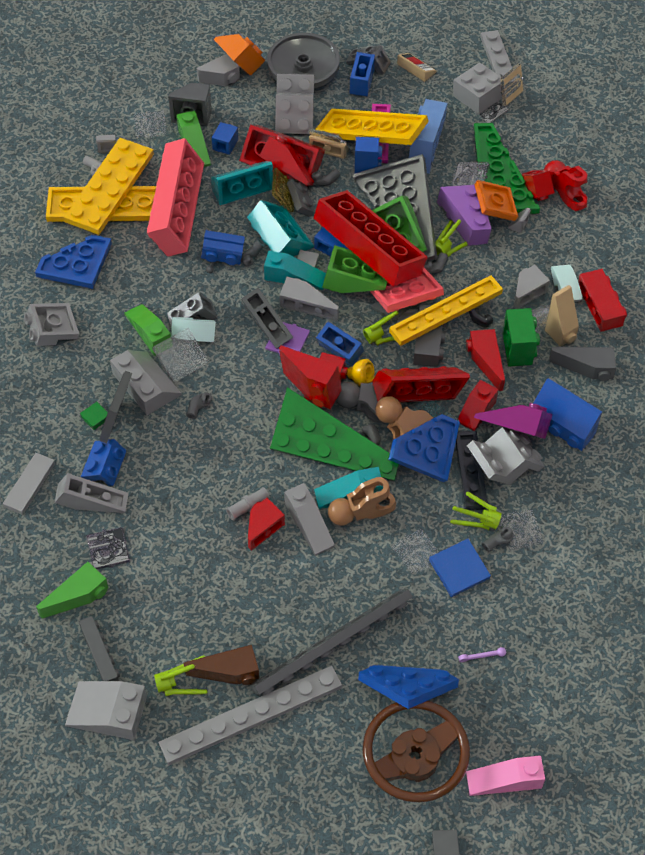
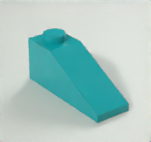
[264,251,326,290]
[314,467,383,509]

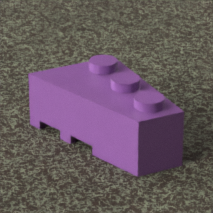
[437,185,492,246]

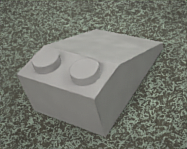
[65,681,147,740]

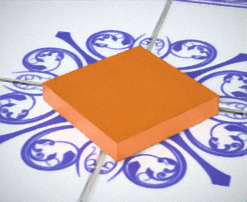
[474,180,518,221]

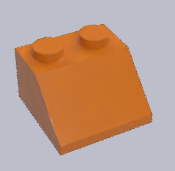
[214,34,265,75]

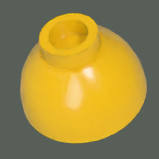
[347,359,375,386]

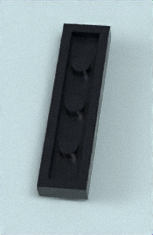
[456,431,488,510]

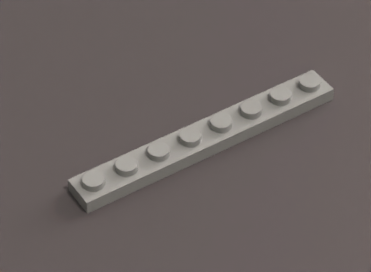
[158,666,342,766]

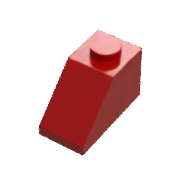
[521,170,555,201]
[457,380,499,431]
[248,498,285,551]

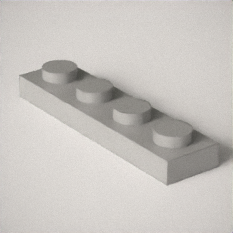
[480,30,517,87]

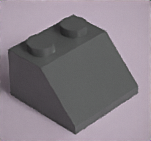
[168,83,212,127]

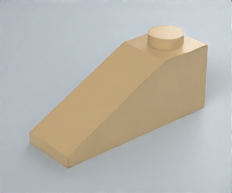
[545,285,579,347]

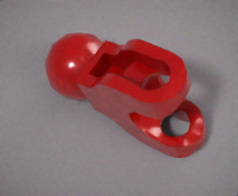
[544,160,588,211]

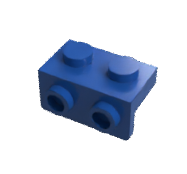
[81,439,126,486]

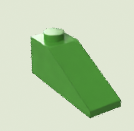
[177,110,211,167]
[124,304,172,356]
[36,562,109,619]

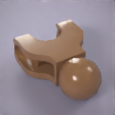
[375,397,433,439]
[328,477,396,526]

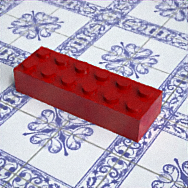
[313,190,428,286]

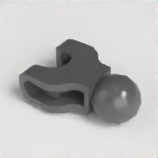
[336,382,389,424]

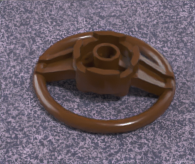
[363,701,470,802]

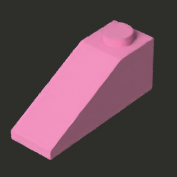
[466,756,545,796]

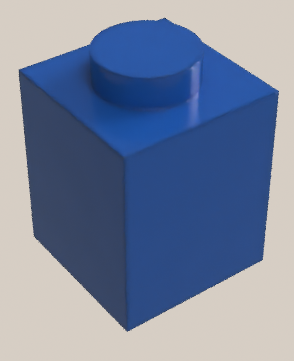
[212,122,238,155]

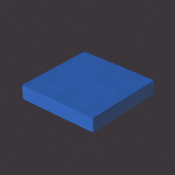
[429,539,491,597]

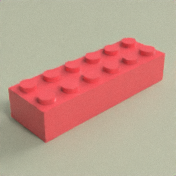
[147,138,204,256]

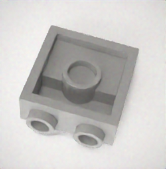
[24,303,79,346]

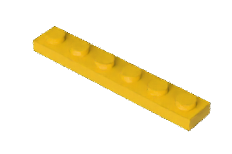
[389,275,503,346]

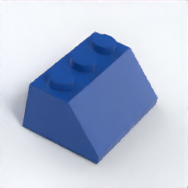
[533,378,602,451]

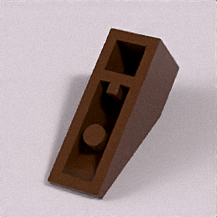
[183,645,260,685]

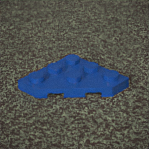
[35,235,112,289]
[388,414,460,482]
[358,665,459,709]

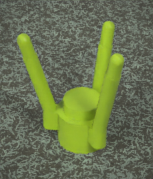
[435,219,468,257]
[363,311,398,346]
[450,492,502,530]
[154,655,208,696]

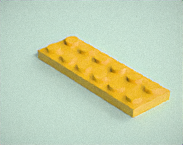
[314,109,429,145]
[64,138,154,235]
[46,186,156,222]

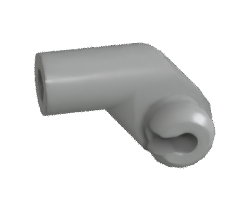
[83,156,102,176]

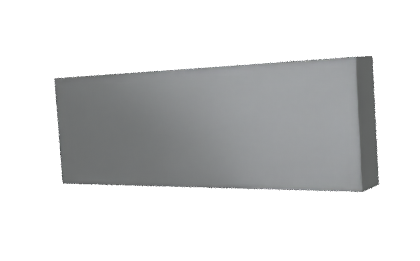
[3,453,55,515]

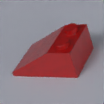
[279,345,342,409]

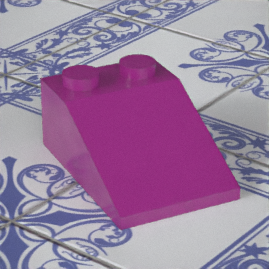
[474,403,552,439]

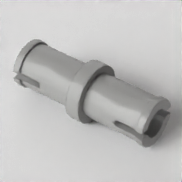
[226,487,270,520]

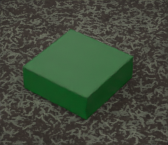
[80,402,108,430]

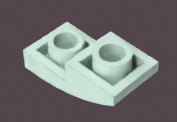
[551,265,583,302]
[171,317,216,342]

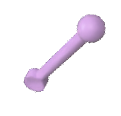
[458,647,506,662]

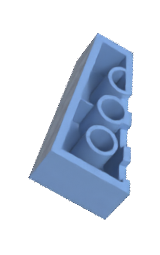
[407,99,447,174]

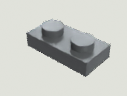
[287,178,315,217]

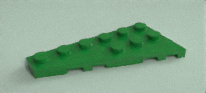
[473,123,540,214]
[270,387,399,481]

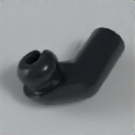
[468,307,493,328]

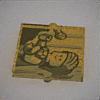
[272,168,294,212]

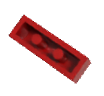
[578,269,627,332]

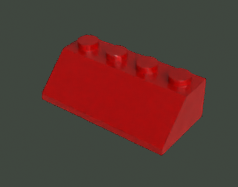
[239,124,326,186]
[372,366,470,402]

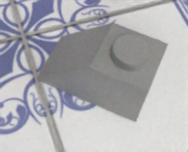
[197,54,240,86]
[514,265,550,309]

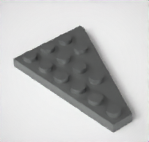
[353,154,437,261]

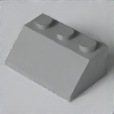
[110,350,182,415]

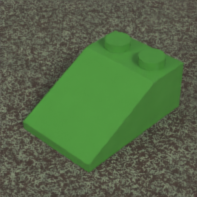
[372,195,427,252]
[322,245,387,293]

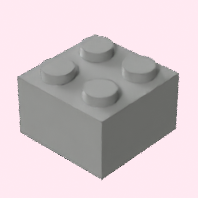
[453,62,505,114]

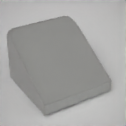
[508,208,531,233]

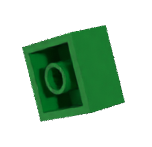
[502,308,540,367]

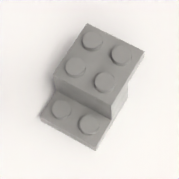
[275,73,314,134]
[467,427,545,485]

